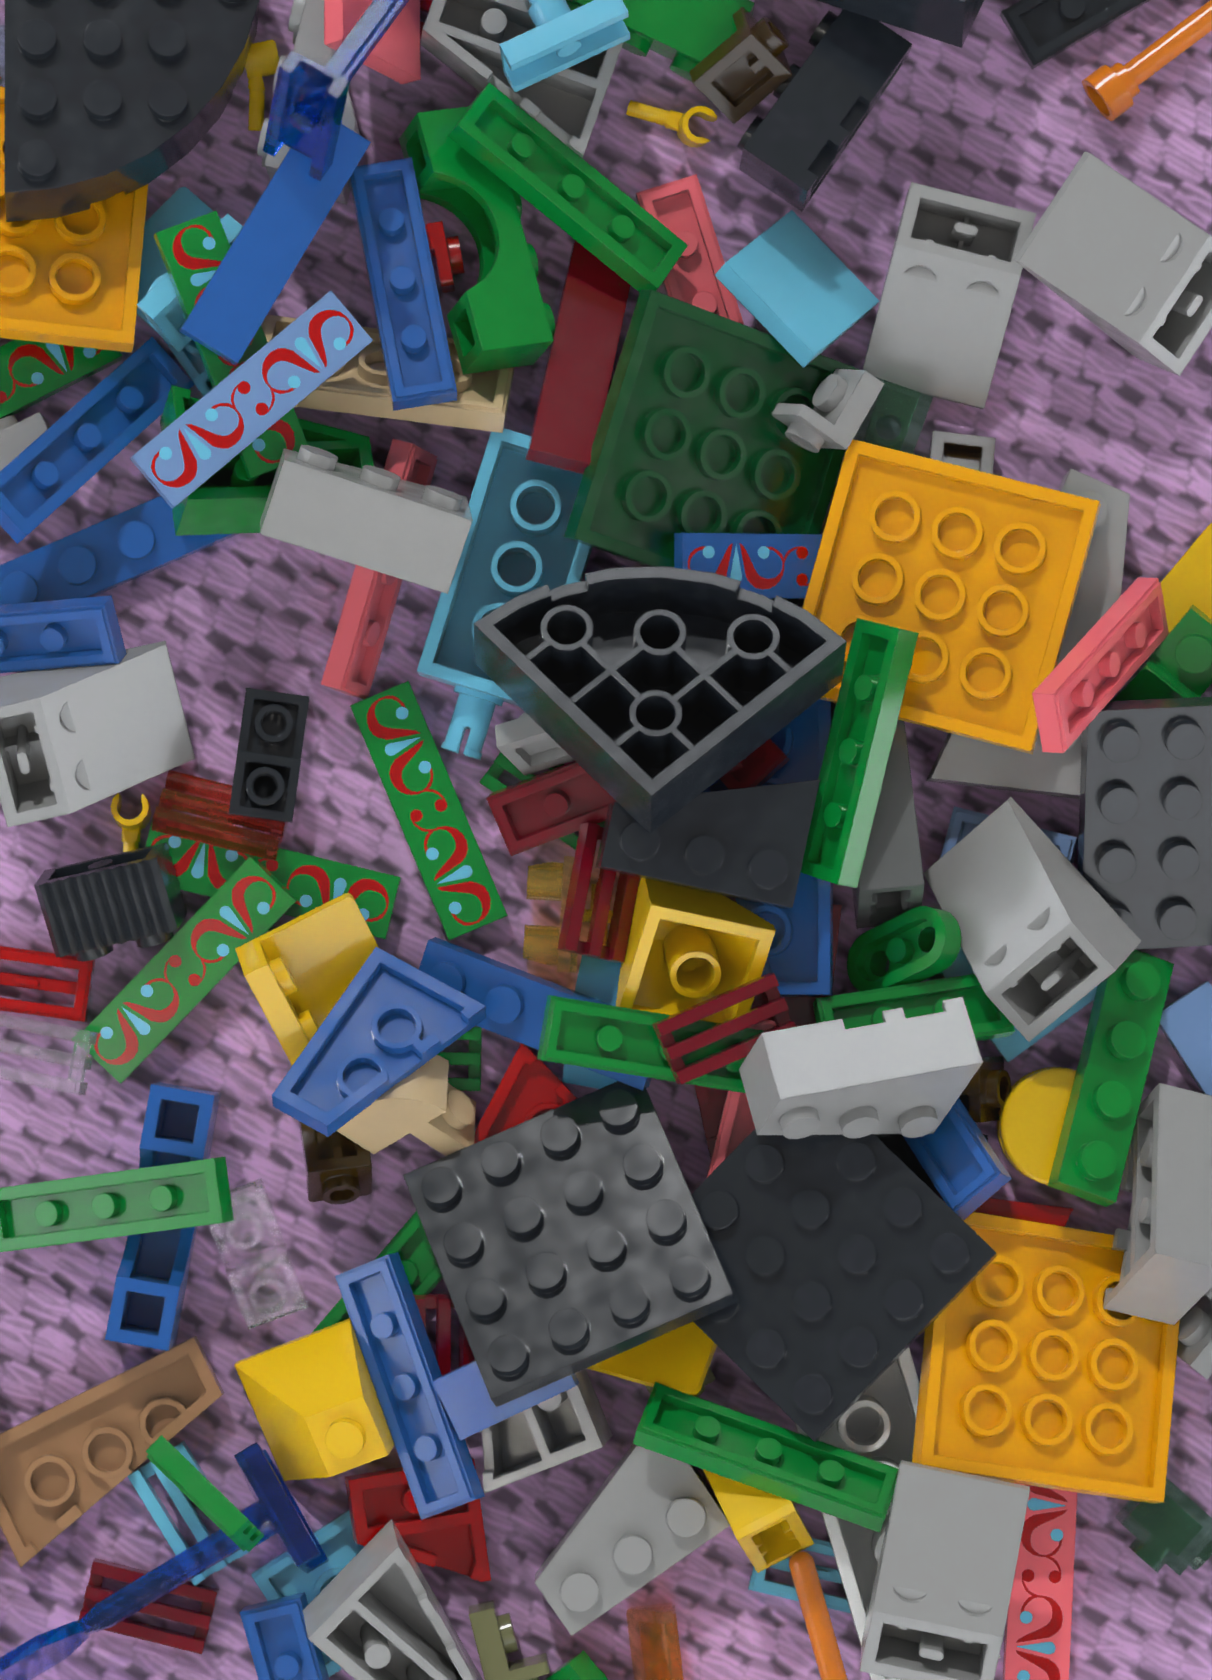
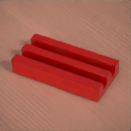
[0,946,96,1022]

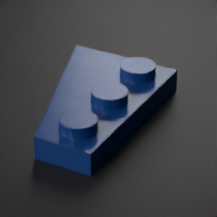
[272,947,486,1137]

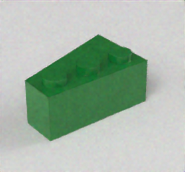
[160,385,374,536]

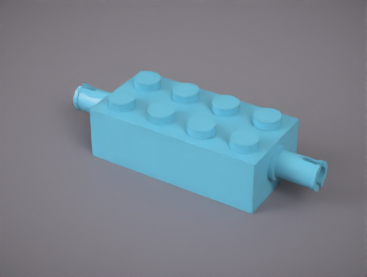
[417,428,593,760]

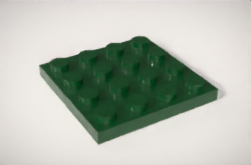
[564,290,860,605]

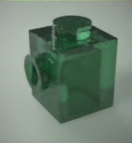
[844,376,933,455]
[1115,1477,1212,1576]

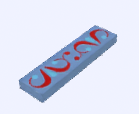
[130,290,373,509]

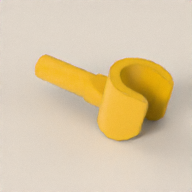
[245,40,279,131]
[626,100,717,148]
[110,793,152,852]

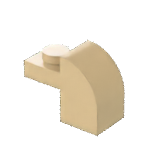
[337,1055,476,1156]

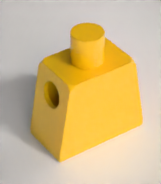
[703,1469,815,1573]

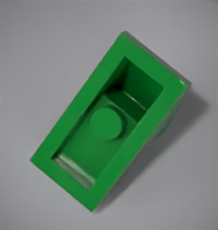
[1112,605,1212,701]

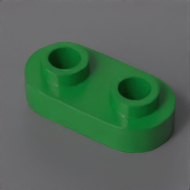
[847,906,962,991]

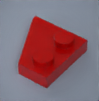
[345,1456,491,1582]

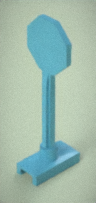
[499,0,630,93]

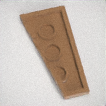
[0,1336,224,1568]

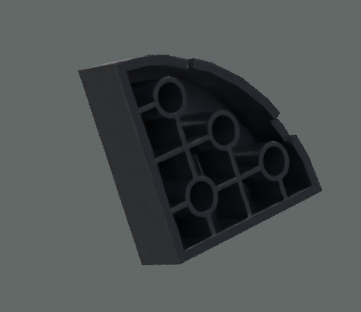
[5,0,260,222]
[474,566,846,833]

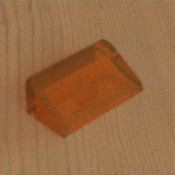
[626,1603,684,1680]

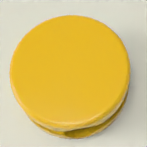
[996,1067,1076,1185]

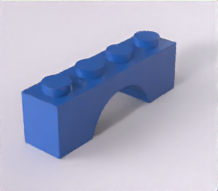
[105,1082,221,1351]

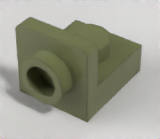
[469,1600,550,1680]

